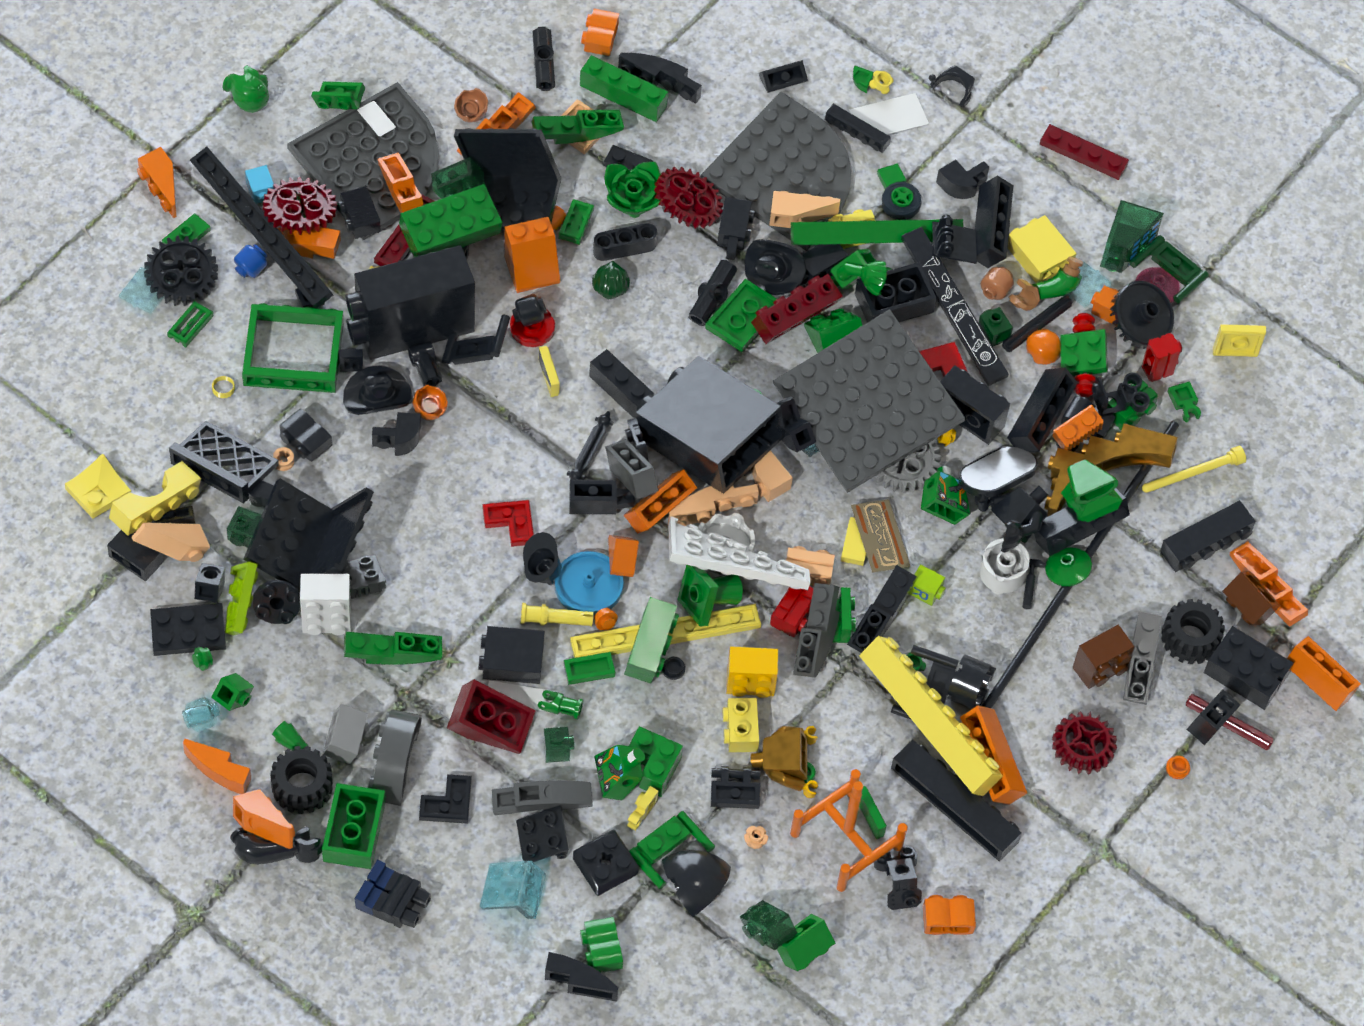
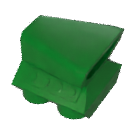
[1061,460,1122,522]

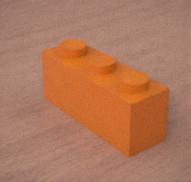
[624,469,697,534]
[1287,636,1361,711]

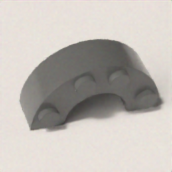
[368,709,422,806]

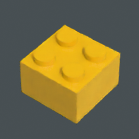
[726,646,778,698]

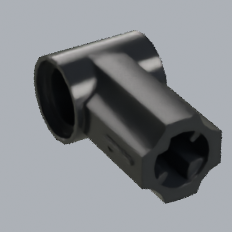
[408,341,442,387]

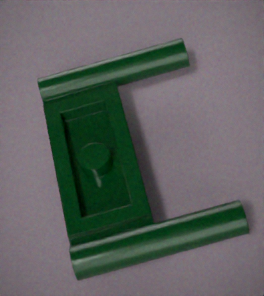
[1129,235,1209,304]

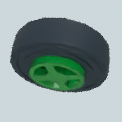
[882,182,922,220]

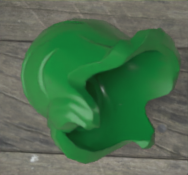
[222,65,269,113]

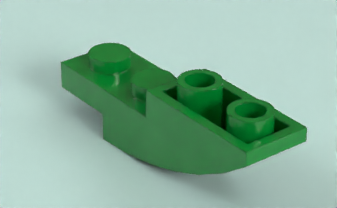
[531,109,624,144]
[344,631,442,665]

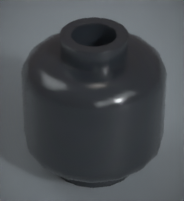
[512,294,547,327]

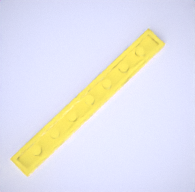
[570,604,761,658]

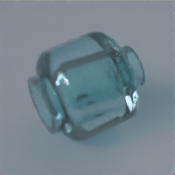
[182,697,220,732]

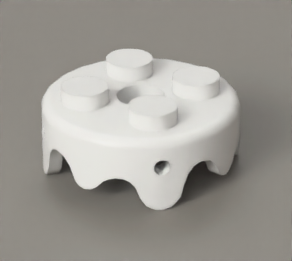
[698,513,755,552]

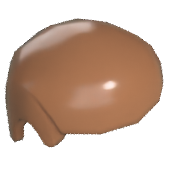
[454,88,488,123]

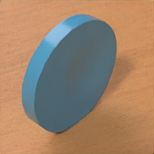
[555,551,623,616]

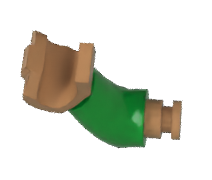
[1008,256,1083,311]

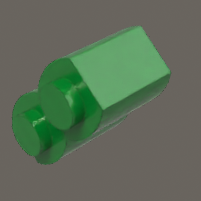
[580,917,623,973]

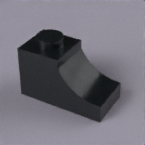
[1186,689,1240,746]

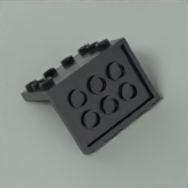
[454,128,562,232]
[243,478,374,592]

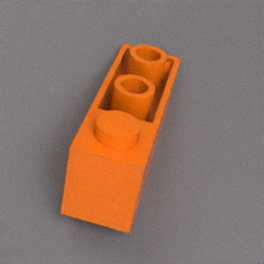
[137,147,177,218]
[233,789,295,849]

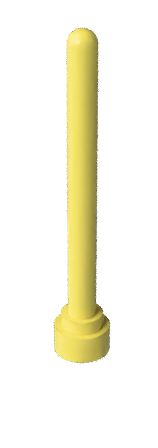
[1142,445,1246,493]

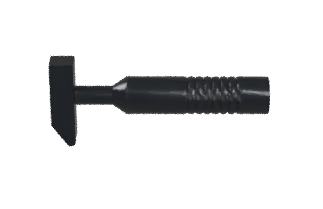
[1022,559,1046,609]

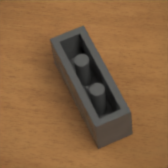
[605,439,658,499]

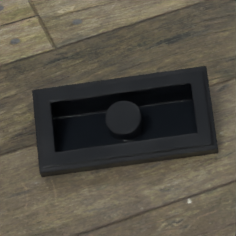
[759,60,808,93]

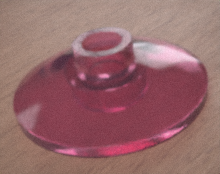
[1135,267,1179,303]

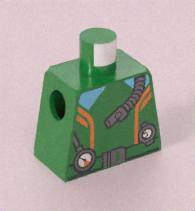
[921,466,970,525]
[594,745,645,800]

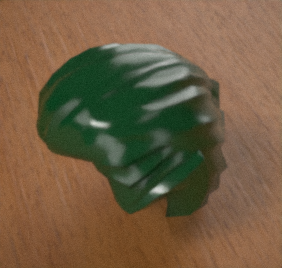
[592,261,630,300]

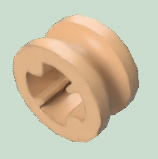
[273,447,294,471]

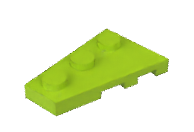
[225,562,258,636]

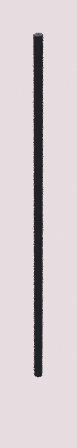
[982,421,1179,708]

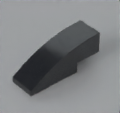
[545,952,618,1002]

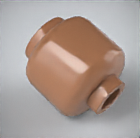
[980,267,1014,300]

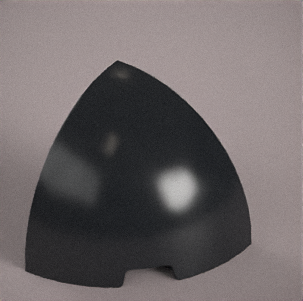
[662,850,731,917]

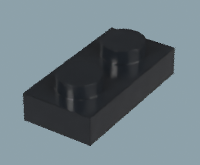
[604,145,653,170]

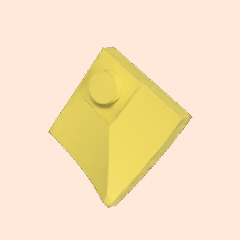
[65,454,131,519]

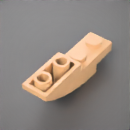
[668,484,759,526]

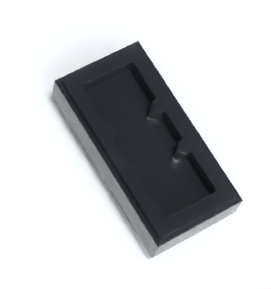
[150,506,196,524]

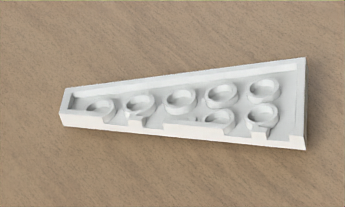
[668,516,810,590]

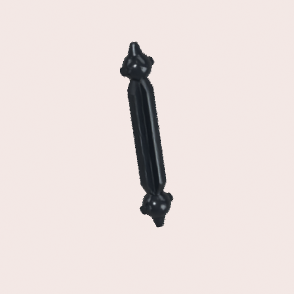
[567,411,614,480]

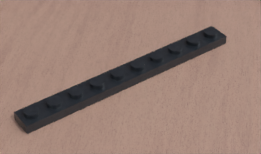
[190,146,334,309]

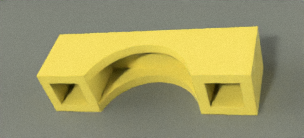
[109,461,201,536]

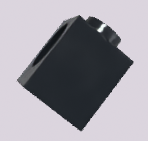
[194,563,225,603]

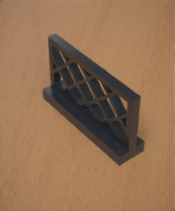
[169,421,279,504]

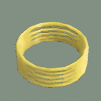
[212,376,235,398]

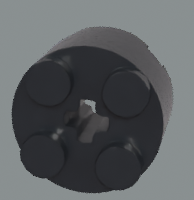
[947,654,996,709]

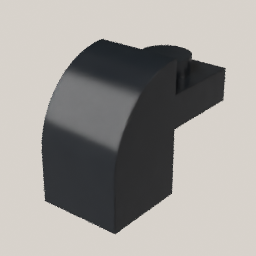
[936,159,989,199]
[776,396,816,453]
[372,412,421,456]

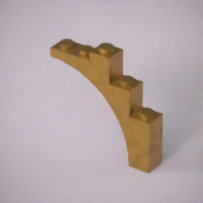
[1044,424,1178,517]

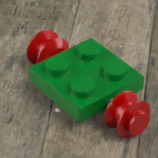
[1060,313,1108,397]

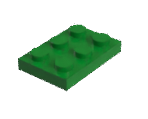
[705,279,777,352]

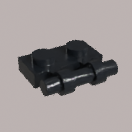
[710,766,760,809]

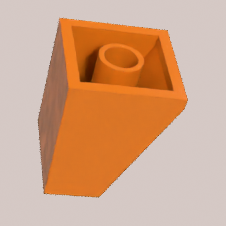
[504,217,560,293]

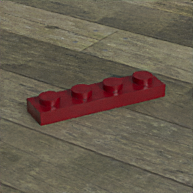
[1039,124,1129,180]
[374,194,434,266]

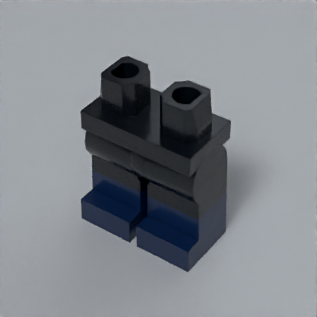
[354,859,431,928]

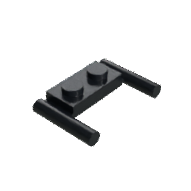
[441,314,510,365]
[891,645,959,720]

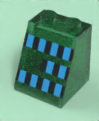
[1100,200,1164,273]

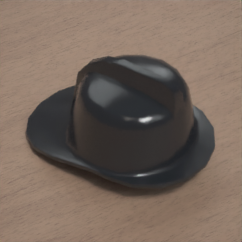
[523,532,562,585]

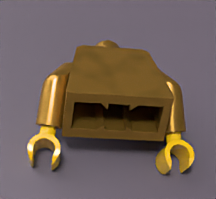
[750,726,818,799]

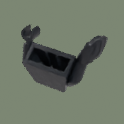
[975,486,1048,553]

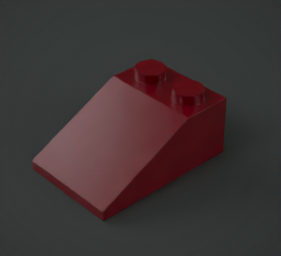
[447,679,536,754]

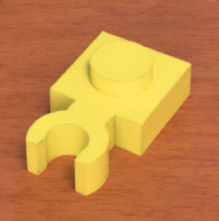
[627,786,658,831]

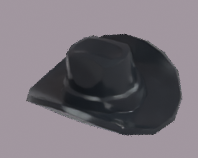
[744,239,806,295]
[343,365,412,415]

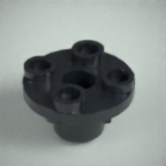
[253,580,301,624]

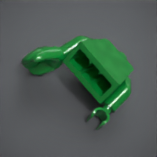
[830,249,892,296]

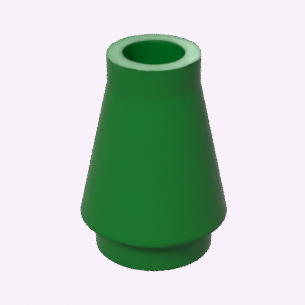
[272,721,309,751]

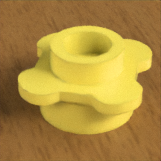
[869,70,893,94]

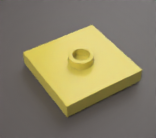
[1213,324,1266,357]

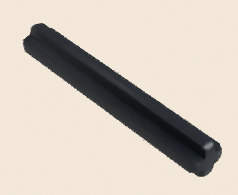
[1002,295,1073,352]

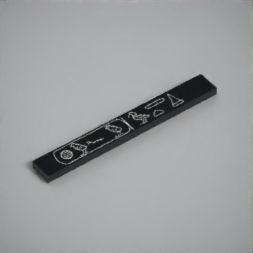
[901,227,1009,386]

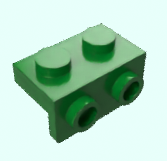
[311,81,365,110]
[832,587,856,643]

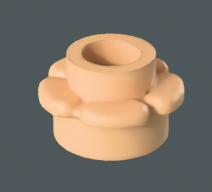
[744,826,768,849]

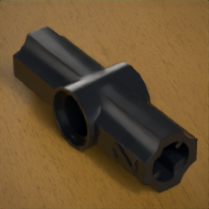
[532,26,555,91]
[688,260,737,326]

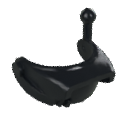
[928,65,975,107]

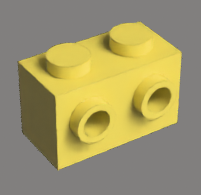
[722,698,759,752]

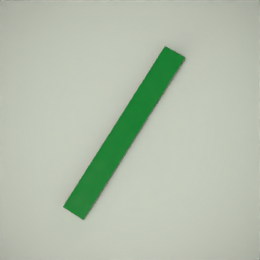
[791,219,963,245]

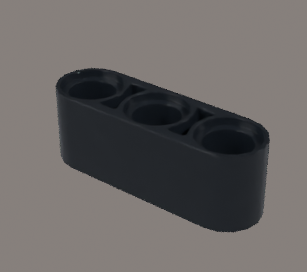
[593,223,657,261]

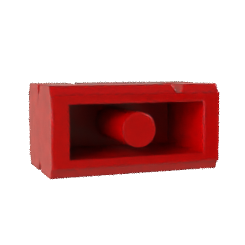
[1141,333,1182,382]
[770,586,814,637]

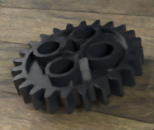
[144,236,218,306]

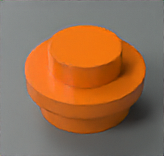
[594,608,618,630]
[1166,756,1190,779]

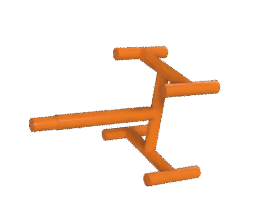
[790,769,908,892]

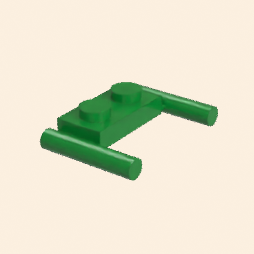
[629,811,715,889]

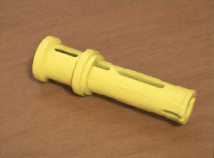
[520,603,593,627]

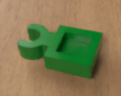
[1167,381,1201,423]

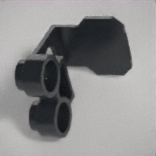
[1092,372,1150,416]
[874,846,922,910]

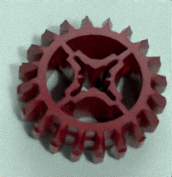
[1052,711,1117,775]

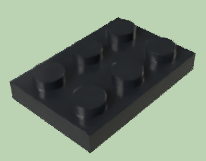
[150,603,226,656]

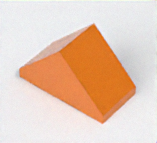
[608,535,639,577]

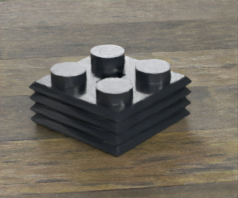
[573,830,639,896]

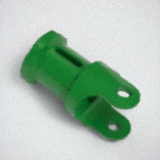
[538,690,583,720]

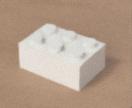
[300,574,351,635]

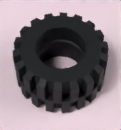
[1161,599,1225,664]
[270,746,333,814]

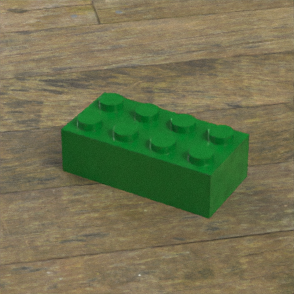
[399,184,502,257]

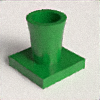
[677,565,743,627]

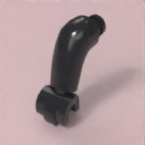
[230,826,323,865]

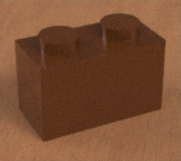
[1222,572,1281,625]

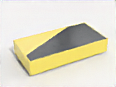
[538,346,560,397]

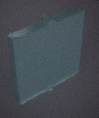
[1068,261,1111,309]
[119,267,173,314]

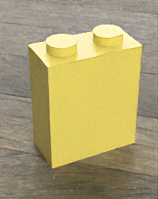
[1007,215,1077,283]

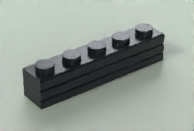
[825,103,891,153]

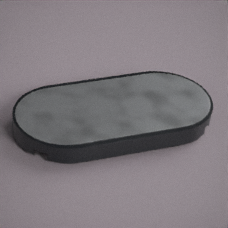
[959,446,1037,498]

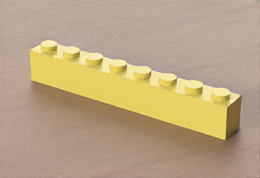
[859,636,1003,796]

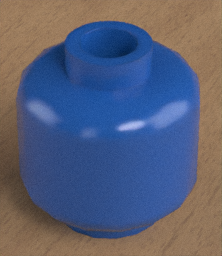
[234,244,268,278]

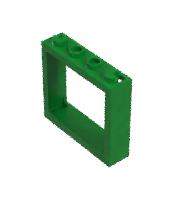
[242,303,344,393]

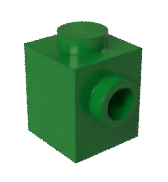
[211,673,254,711]

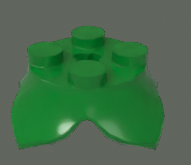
[604,162,661,218]

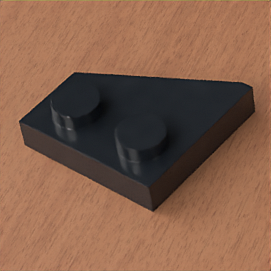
[625,418,649,462]

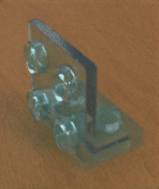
[480,861,546,919]

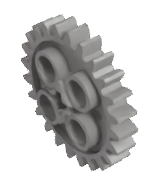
[876,439,941,493]

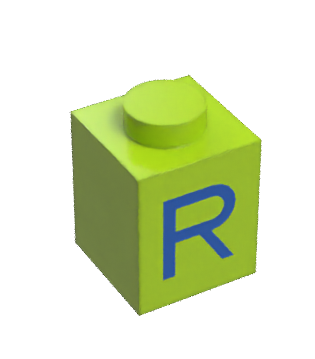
[908,564,946,606]

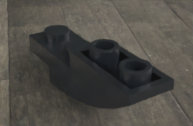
[618,53,702,104]
[847,565,918,653]

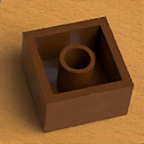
[1073,624,1135,689]

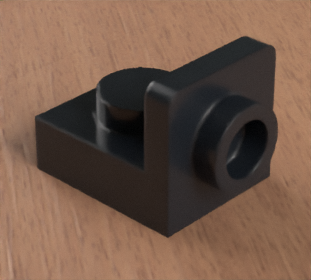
[339,348,363,372]

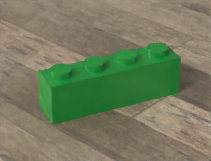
[580,55,668,123]

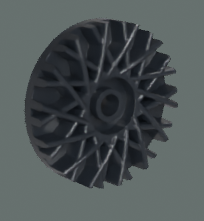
[1110,281,1174,349]

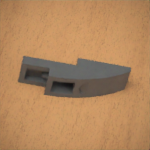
[793,583,840,678]
[1123,611,1162,705]
[492,780,593,816]

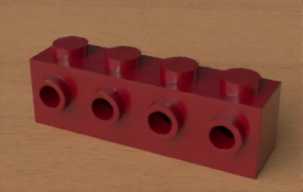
[751,274,843,345]

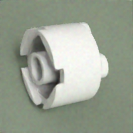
[979,538,1030,595]

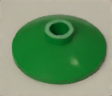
[1045,547,1092,586]

